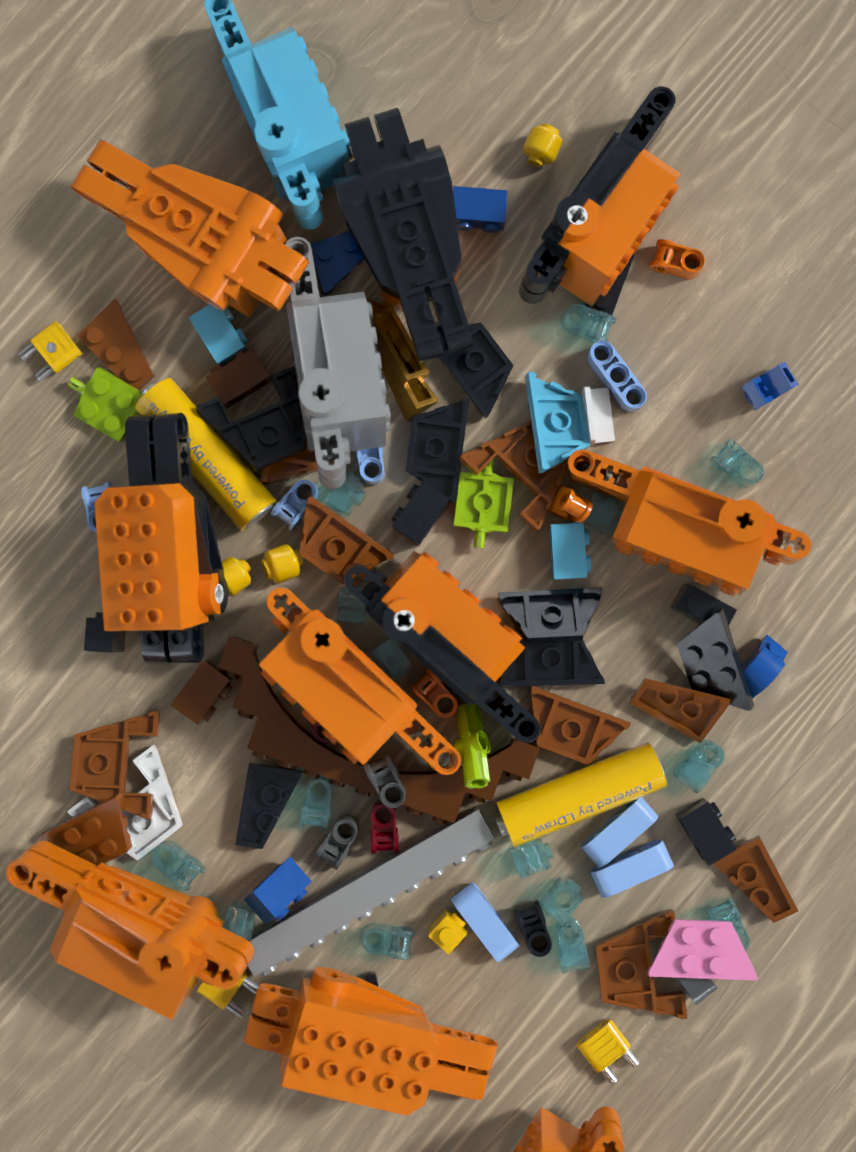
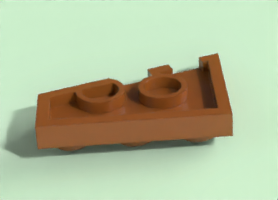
[77,299,155,390]
[630,678,730,744]
[714,835,799,923]

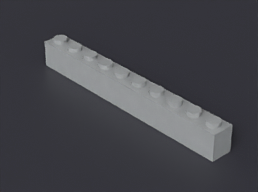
[246,806,495,977]

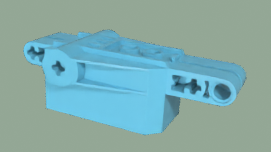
[204,0,354,230]

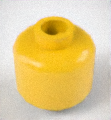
[523,123,563,168]
[261,544,303,583]
[222,556,252,597]

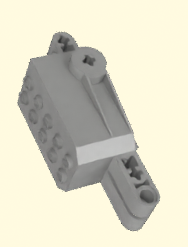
[285,237,391,489]

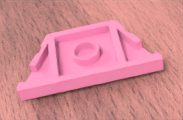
[648,919,757,981]

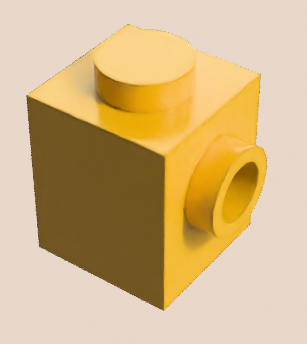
[428,909,467,955]

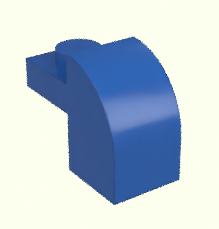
[741,362,799,411]
[741,635,788,699]

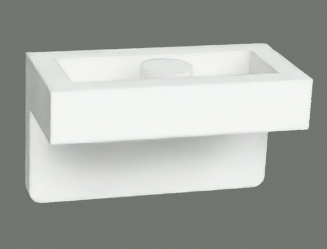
[581,386,615,445]

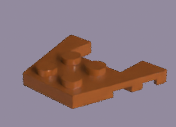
[459,420,569,533]
[69,711,160,819]
[595,909,688,1019]

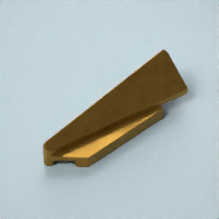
[361,291,439,421]

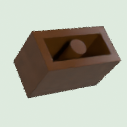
[206,348,272,409]
[171,660,233,725]

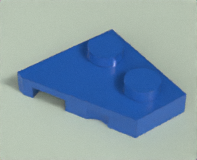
[310,231,365,296]

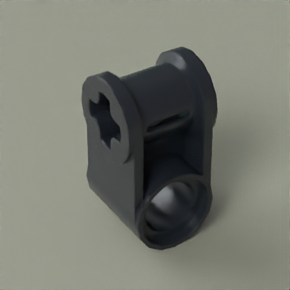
[512,899,552,957]

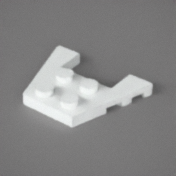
[67,745,183,861]

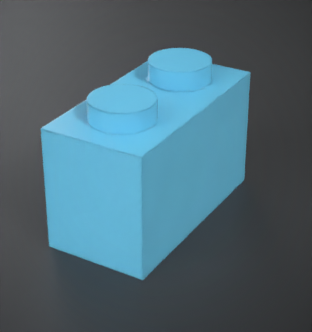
[189,305,248,365]
[548,523,591,580]

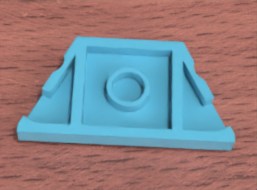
[525,372,590,473]

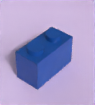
[453,186,508,233]
[243,857,312,924]

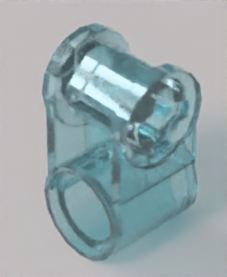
[561,304,616,343]
[710,438,764,488]
[674,740,724,793]
[300,775,333,831]
[152,840,206,891]
[705,896,750,951]
[556,916,590,974]
[362,923,415,960]

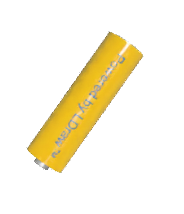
[135,378,278,532]
[495,742,667,848]

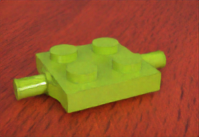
[67,368,143,442]
[453,458,514,549]

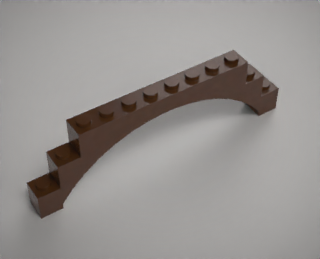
[218,636,540,825]

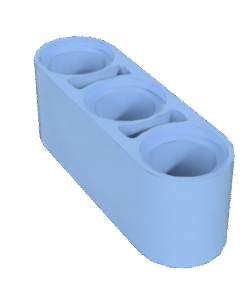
[587,340,647,413]
[581,797,658,868]
[590,840,674,898]
[451,882,521,963]

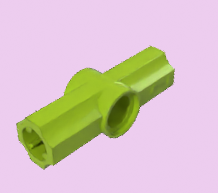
[454,704,491,789]

